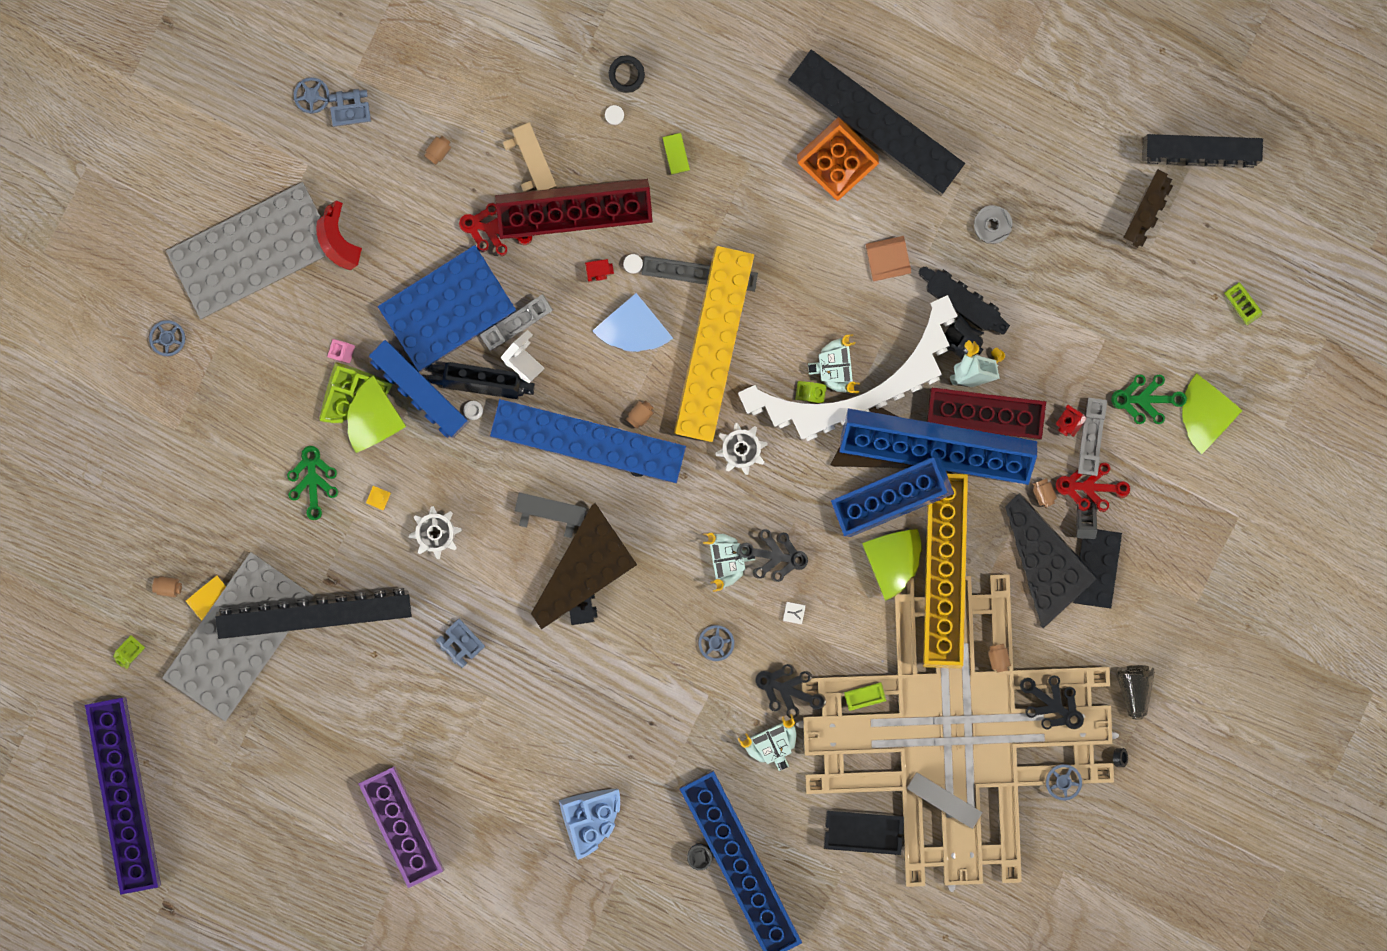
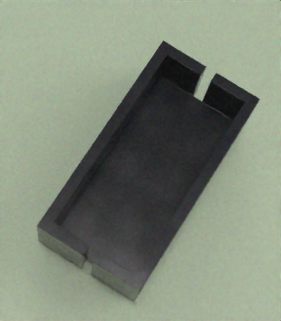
[823,809,904,855]

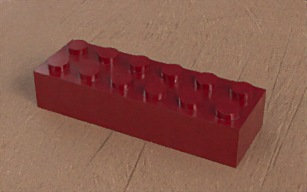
[926,387,1047,440]

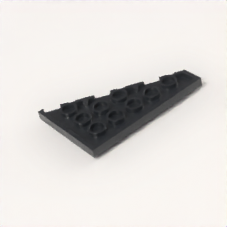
[1005,493,1098,629]

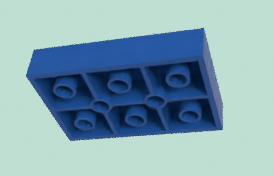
[377,245,517,372]

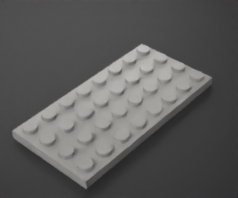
[166,182,326,319]
[162,552,314,722]

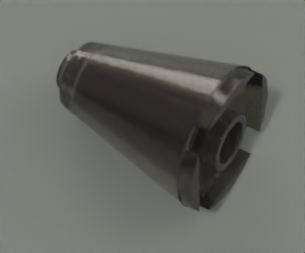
[1116,665,1155,720]

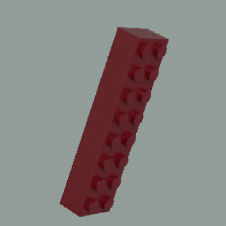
[495,178,653,239]

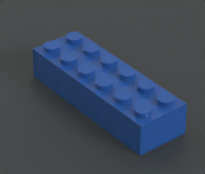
[369,340,469,438]
[831,457,954,537]

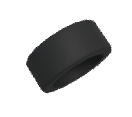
[608,55,645,93]

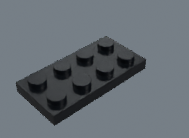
[1073,529,1122,609]

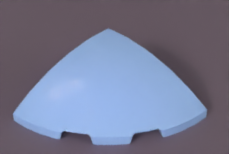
[593,293,673,352]
[559,788,620,860]

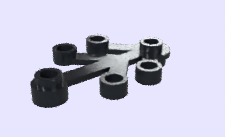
[737,529,808,582]
[755,664,826,718]
[1020,675,1084,730]

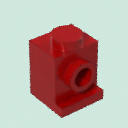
[585,259,614,283]
[1056,405,1087,437]

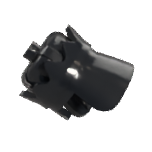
[945,314,984,360]

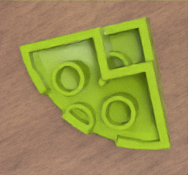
[319,362,392,423]
[1182,373,1243,454]
[347,375,406,453]
[862,529,922,601]

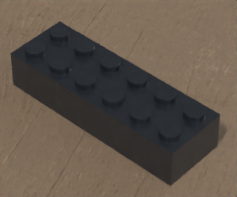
[1142,134,1263,168]

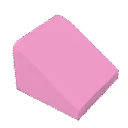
[327,339,355,363]

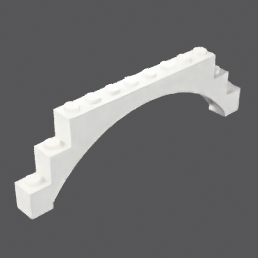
[738,295,958,442]

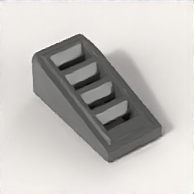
[1076,499,1097,539]

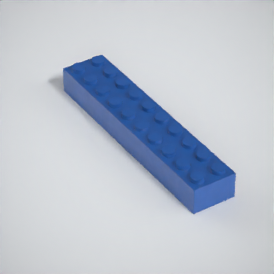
[490,399,686,483]
[840,408,1037,485]
[679,770,802,951]

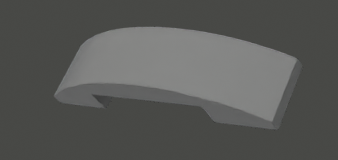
[480,294,553,351]
[1078,398,1107,476]
[907,772,983,829]

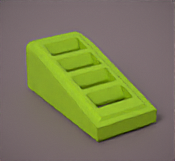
[1224,282,1263,326]

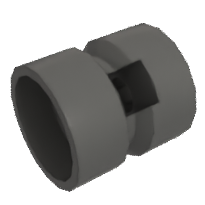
[687,844,712,871]

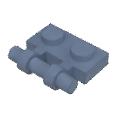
[329,89,371,127]
[436,618,485,668]

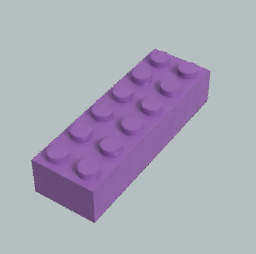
[359,766,445,888]

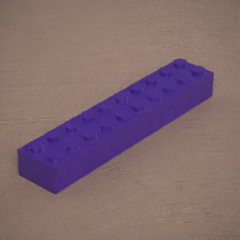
[85,697,161,895]

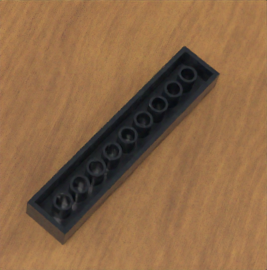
[788,49,966,196]
[215,588,412,639]

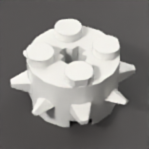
[716,423,768,475]
[409,506,462,559]

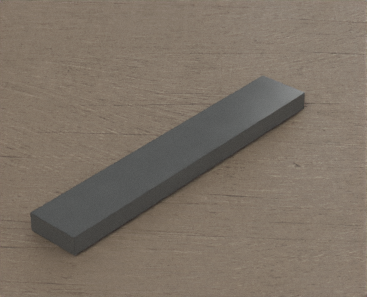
[641,256,758,292]

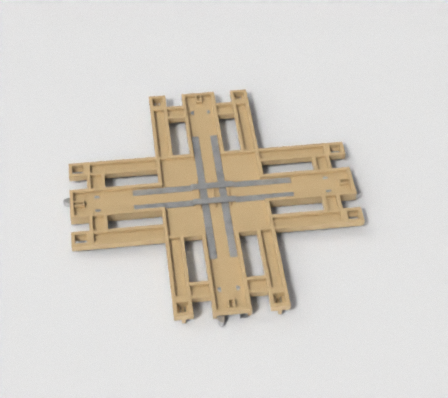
[796,574,1119,892]

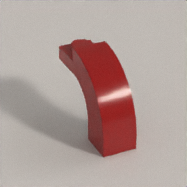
[316,200,362,270]

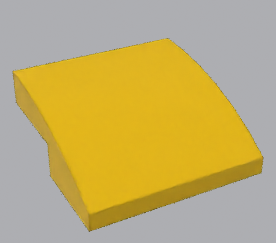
[186,576,226,621]

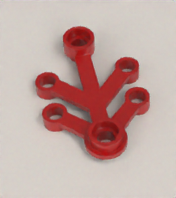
[459,203,532,256]
[1055,463,1130,512]

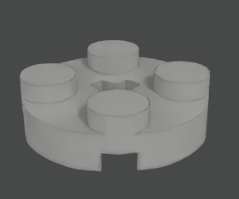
[974,205,1013,244]

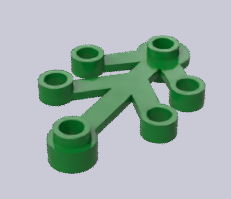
[1111,375,1187,425]
[287,446,339,520]

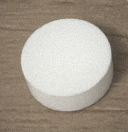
[605,105,624,125]
[624,254,643,274]
[464,401,483,420]

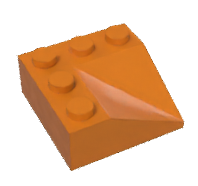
[797,117,879,201]

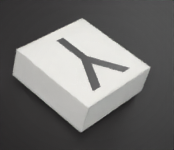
[783,602,805,624]

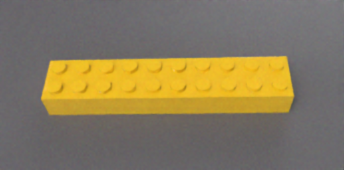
[673,246,754,442]
[923,474,968,669]

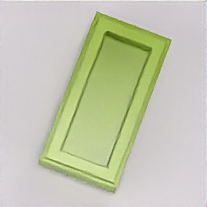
[662,133,690,175]
[844,682,886,711]

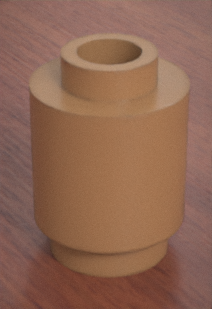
[424,135,451,165]
[626,400,654,429]
[1033,478,1057,508]
[152,576,182,598]
[988,644,1011,673]

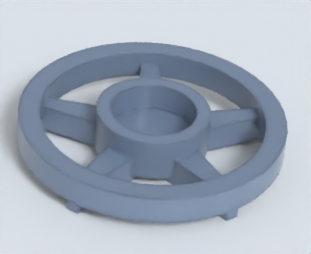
[294,78,330,114]
[149,320,186,356]
[698,625,734,661]
[1046,764,1082,801]

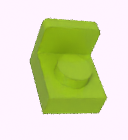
[795,381,826,404]
[113,635,145,669]

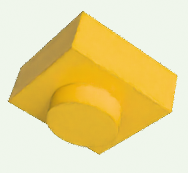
[366,486,391,511]

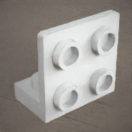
[501,330,544,383]

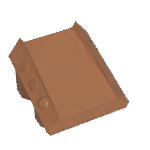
[866,236,911,282]

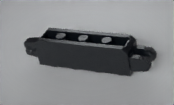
[918,266,1010,335]
[428,362,535,399]

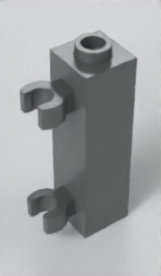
[515,492,588,538]

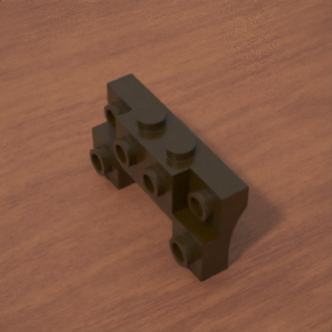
[1122,169,1173,249]

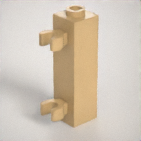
[503,122,557,192]

